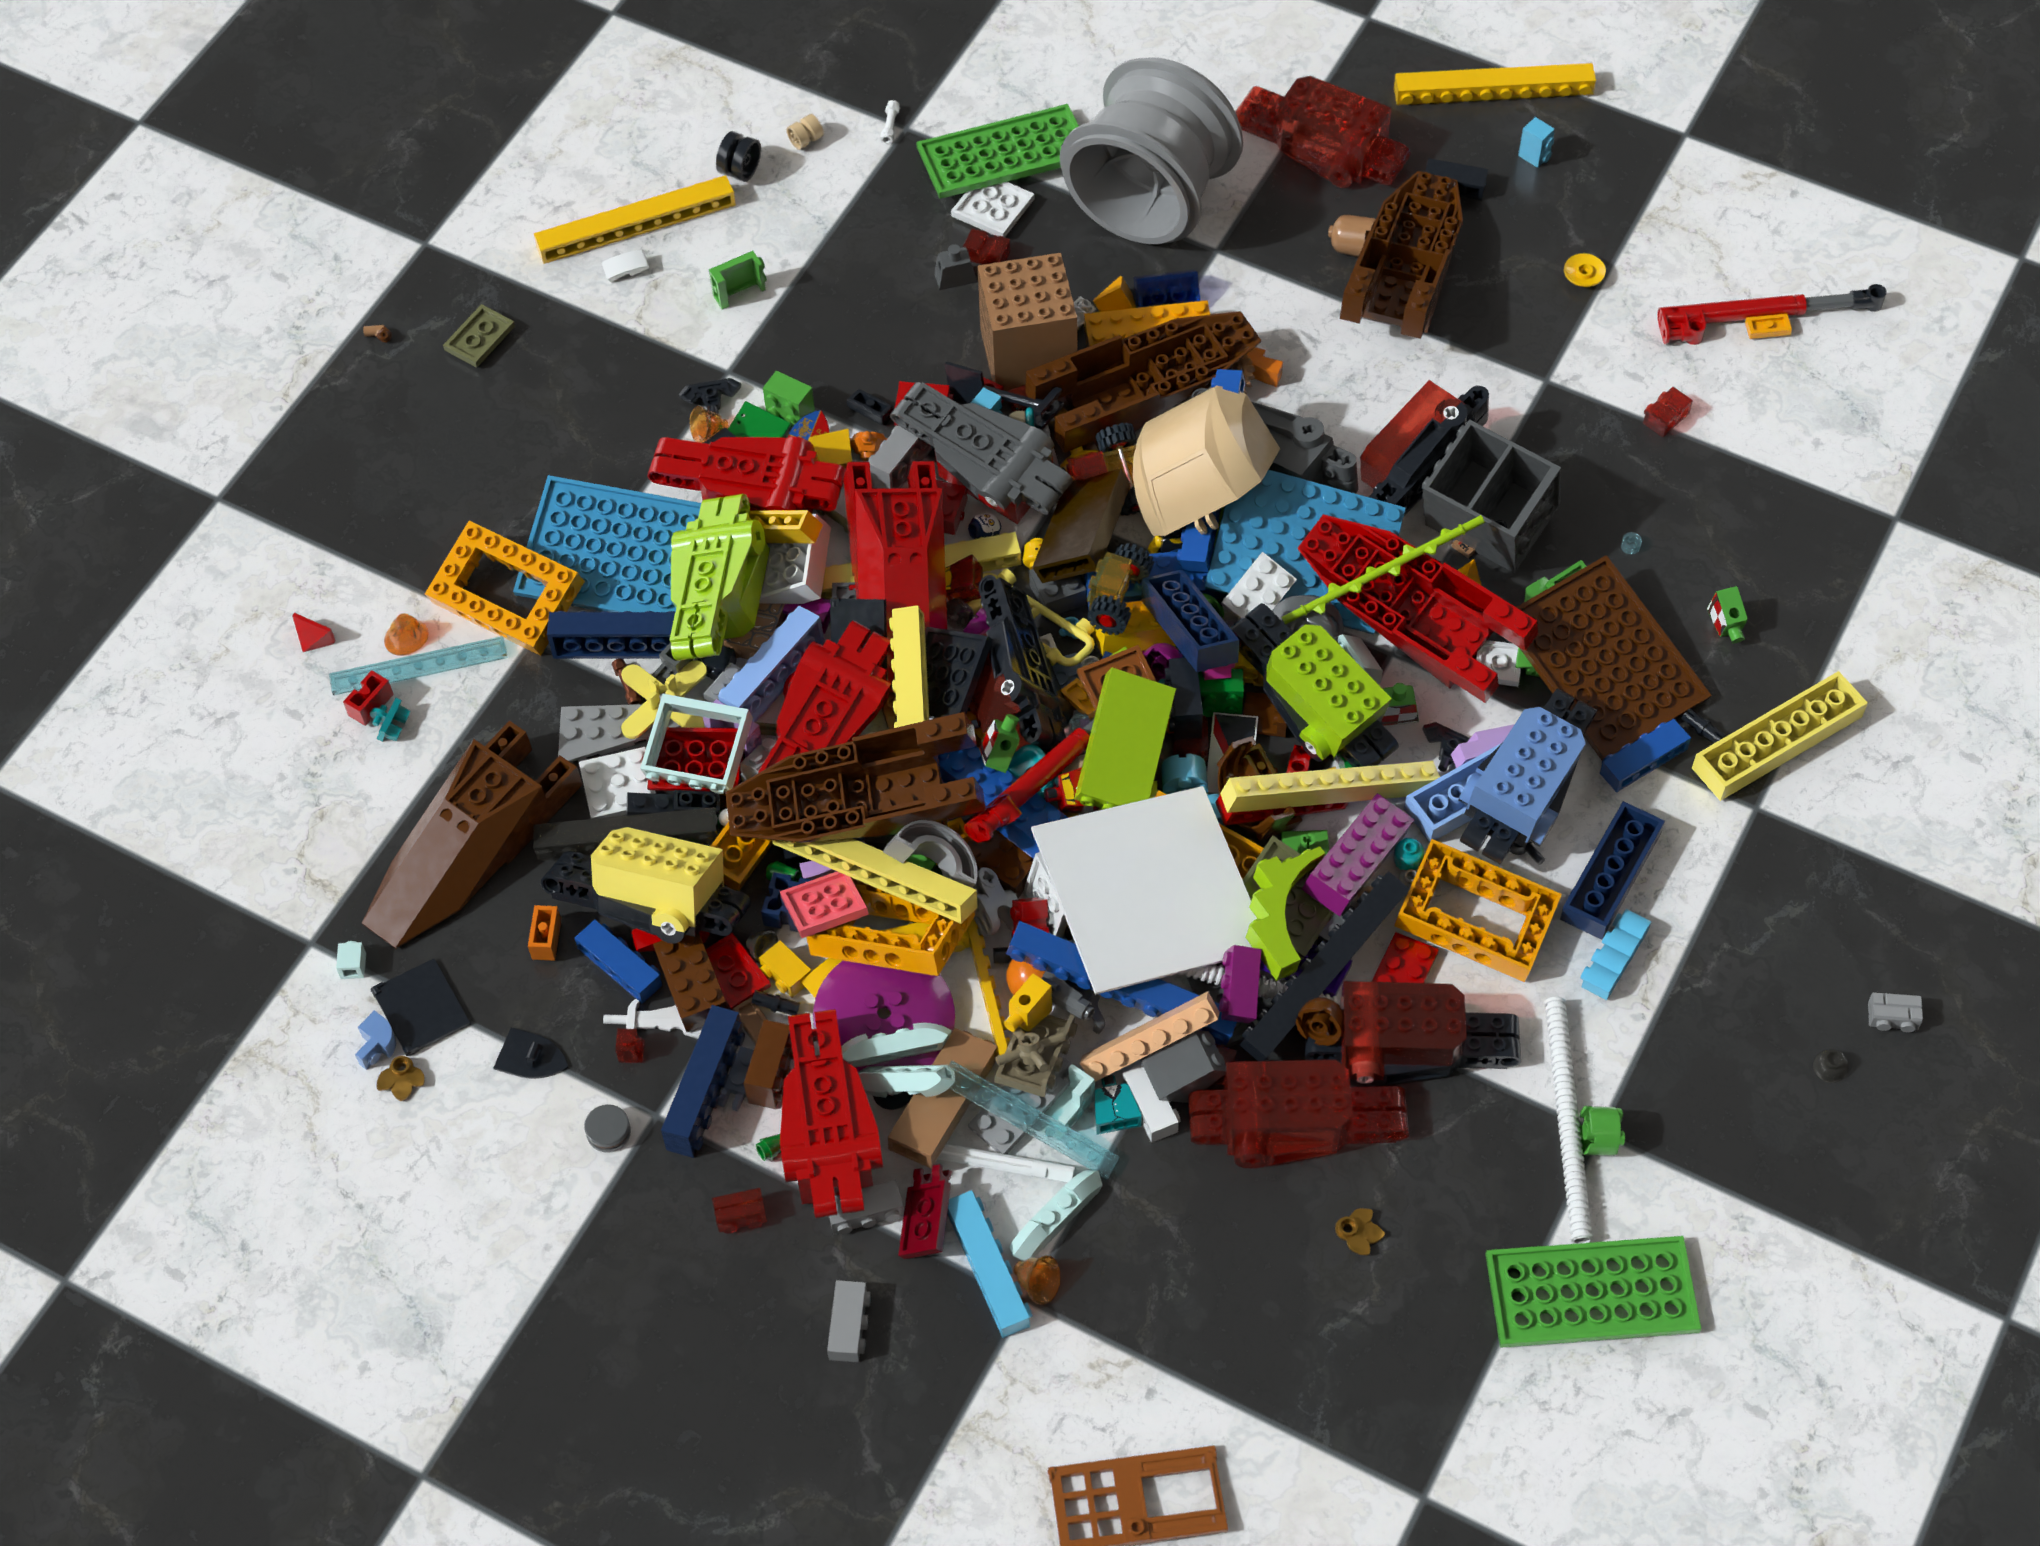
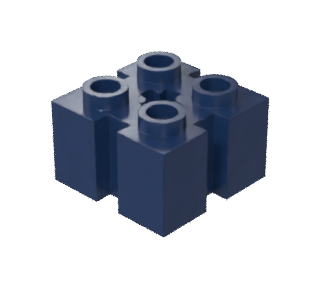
[761,872,811,932]

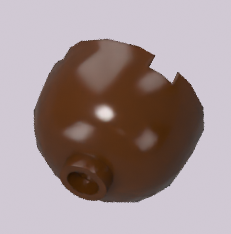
[1296,997,1346,1046]

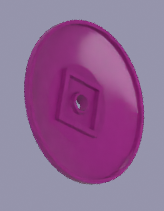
[813,961,955,1072]

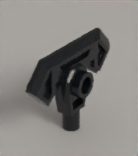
[679,378,741,419]
[1422,722,1470,772]

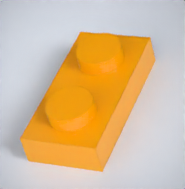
[1745,314,1792,339]
[1061,678,1096,720]

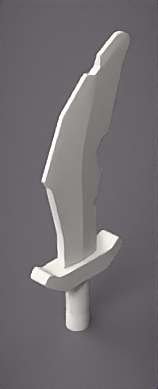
[603,999,703,1041]

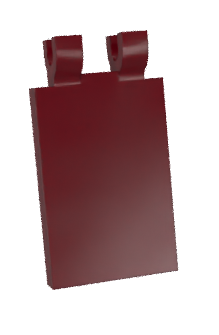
[898,1164,952,1259]

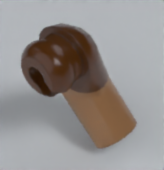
[363,325,392,342]

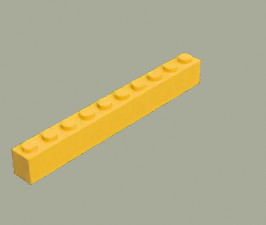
[1394,63,1596,105]
[533,175,736,264]

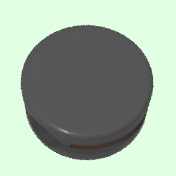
[584,1104,631,1152]

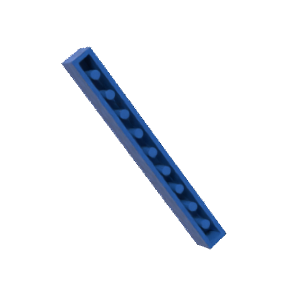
[1177,369,1246,572]
[1006,921,1237,1045]

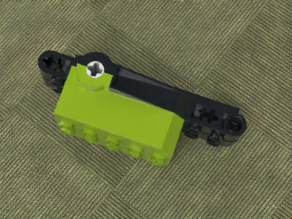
[1230,603,1399,767]

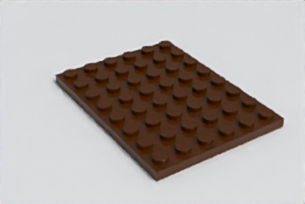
[1516,555,1712,760]

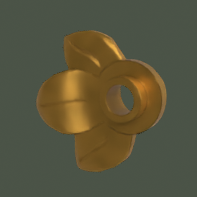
[376,1056,424,1101]
[1335,1208,1385,1255]

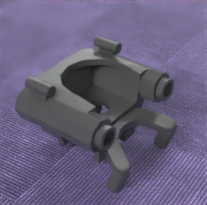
[1041,938,1105,1034]

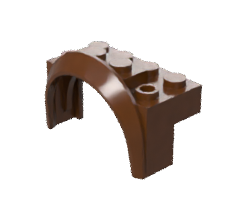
[1217,736,1303,841]

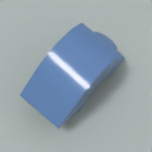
[355,1010,396,1070]

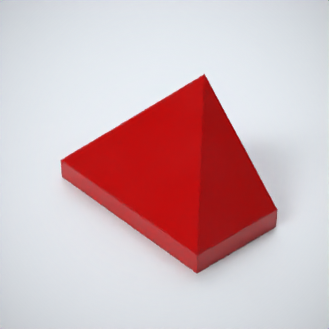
[292,613,336,652]

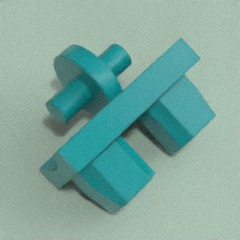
[370,698,411,742]

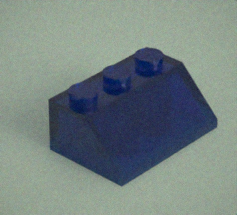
[1133,269,1200,308]

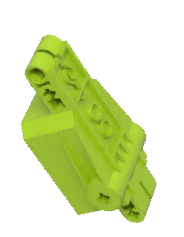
[669,494,770,661]

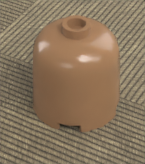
[1328,215,1376,257]

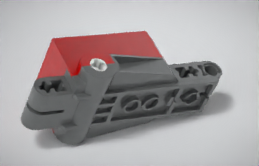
[890,382,1073,525]

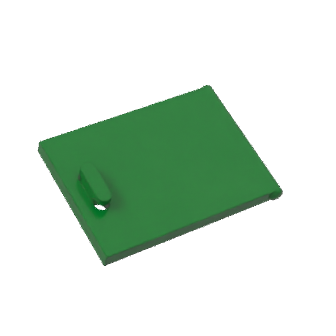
[728,401,792,438]

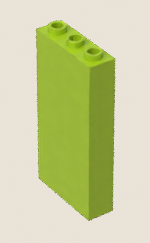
[1074,667,1176,810]

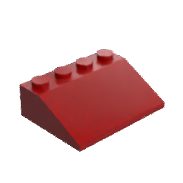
[647,727,744,791]

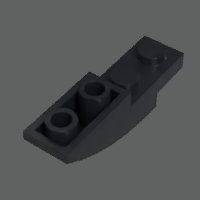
[626,790,720,823]

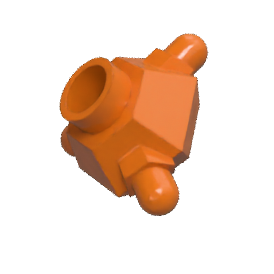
[850,431,888,461]

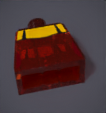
[945,554,983,605]

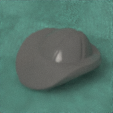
[1272,595,1344,643]

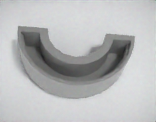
[883,820,977,888]

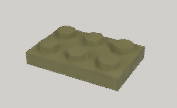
[443,304,515,368]

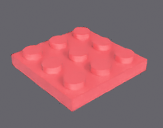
[780,871,869,938]

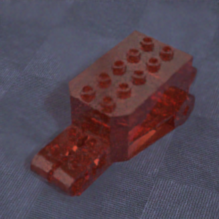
[1235,76,1411,188]
[1189,1060,1409,1169]

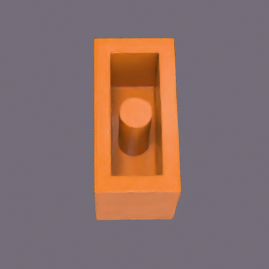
[528,905,561,961]

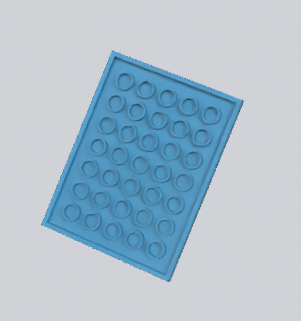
[1204,470,1405,634]
[513,475,701,612]

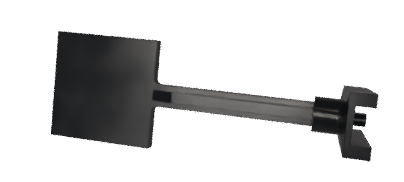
[945,362,1064,430]

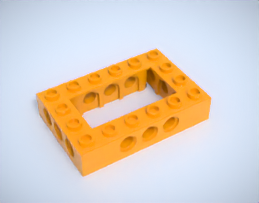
[425,521,585,656]
[1394,839,1562,982]
[806,877,975,976]

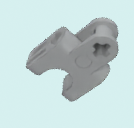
[973,867,1018,936]

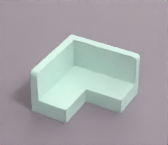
[1043,1064,1095,1135]

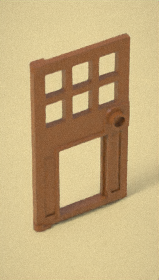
[1047,1445,1228,1546]

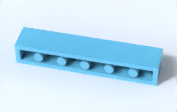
[947,1190,1032,1338]

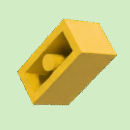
[759,940,812,998]

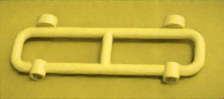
[962,568,1095,667]

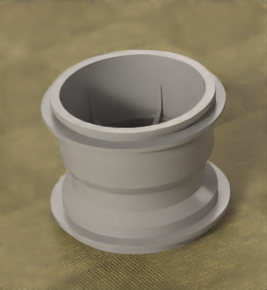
[1060,58,1243,244]

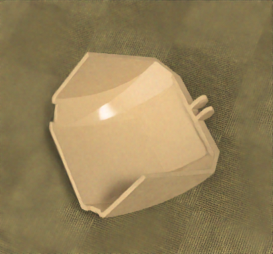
[1133,385,1280,536]

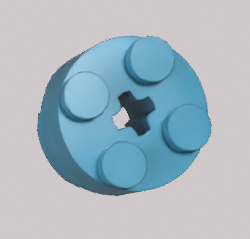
[1161,754,1208,794]

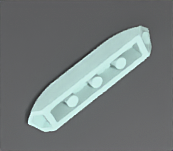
[841,1023,952,1068]
[858,1065,955,1098]
[1009,1170,1103,1262]

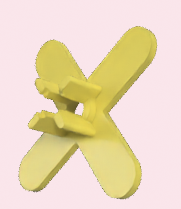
[621,660,707,739]

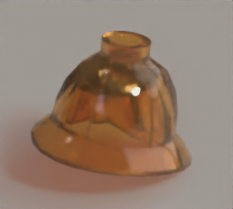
[690,406,728,443]
[384,613,429,655]
[1013,1255,1060,1305]

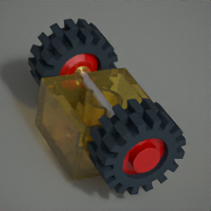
[1096,423,1141,516]
[1087,544,1154,635]

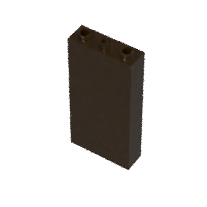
[1032,468,1131,583]

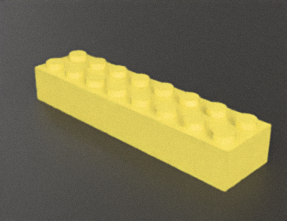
[1692,671,1868,801]

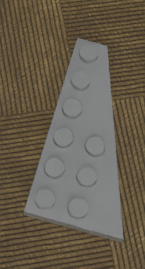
[558,704,681,762]

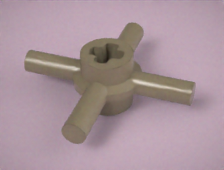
[995,1026,1066,1072]

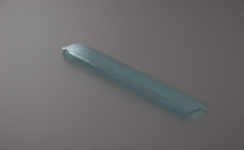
[329,636,508,696]
[948,1060,1120,1179]

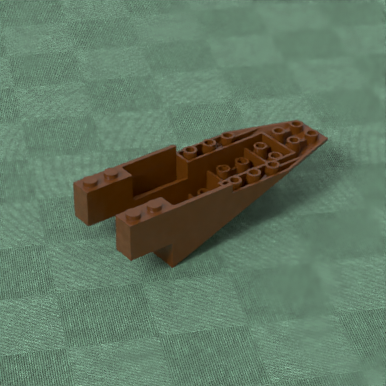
[1339,171,1463,339]
[1026,311,1262,454]
[725,712,986,843]
[362,720,583,949]

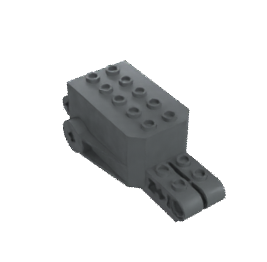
[1192,386,1358,494]

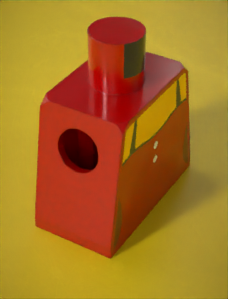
[1044,768,1100,813]

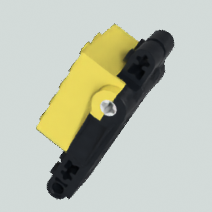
[541,827,751,943]

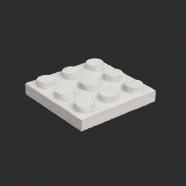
[951,182,1034,239]
[579,747,656,823]
[1023,852,1068,938]

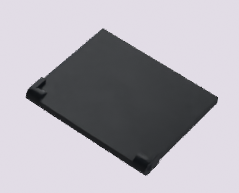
[830,597,888,680]
[370,959,471,1056]

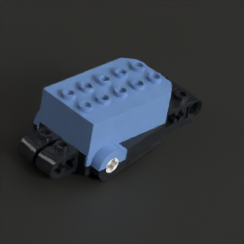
[1458,688,1598,865]

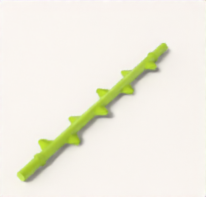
[1281,515,1485,625]

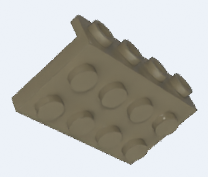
[994,1014,1078,1098]

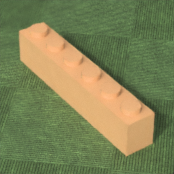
[1080,992,1219,1082]

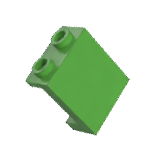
[709,251,767,310]

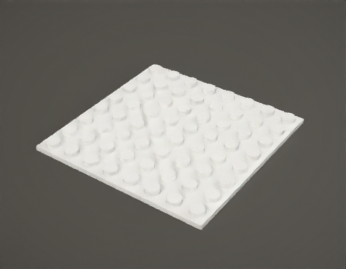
[1031,786,1257,995]

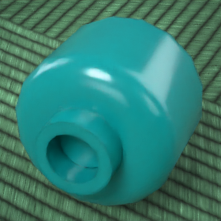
[1393,838,1424,871]

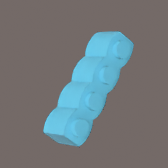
[1580,909,1651,1000]

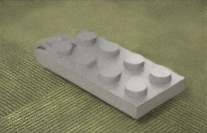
[968,1057,1071,1154]

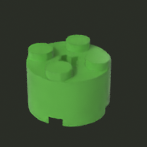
[1579,1106,1625,1156]

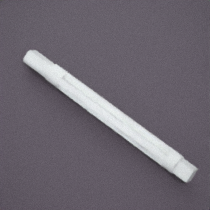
[937,1144,1075,1183]

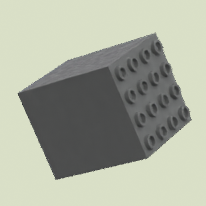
[1422,419,1561,573]

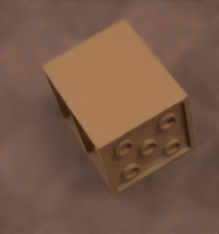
[978,253,1077,392]

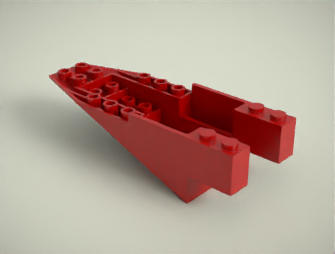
[843,461,947,692]
[1297,514,1538,703]

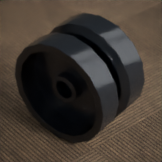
[716,131,761,182]

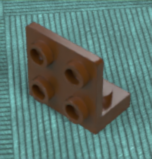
[1243,692,1287,737]

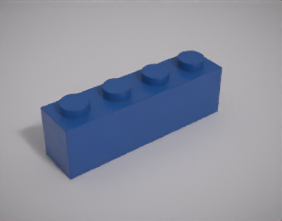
[1599,719,1691,793]
[575,920,662,1004]

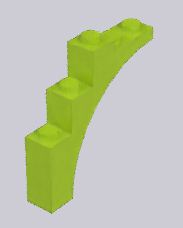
[1245,846,1325,981]

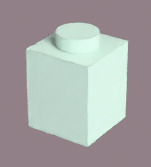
[336,941,366,979]

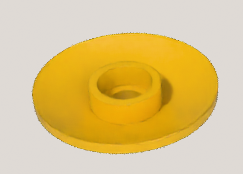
[1564,253,1606,287]
[1060,446,1100,468]

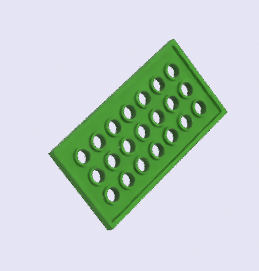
[916,104,1079,199]
[1485,1236,1701,1348]

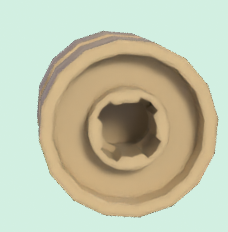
[786,113,824,150]

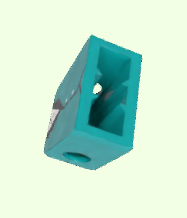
[1095,1075,1142,1135]

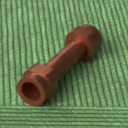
[612,658,642,705]

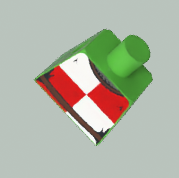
[1707,586,1748,644]
[1380,683,1419,726]
[979,714,1020,773]

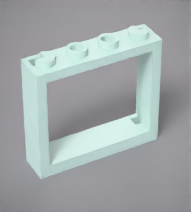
[640,694,753,794]

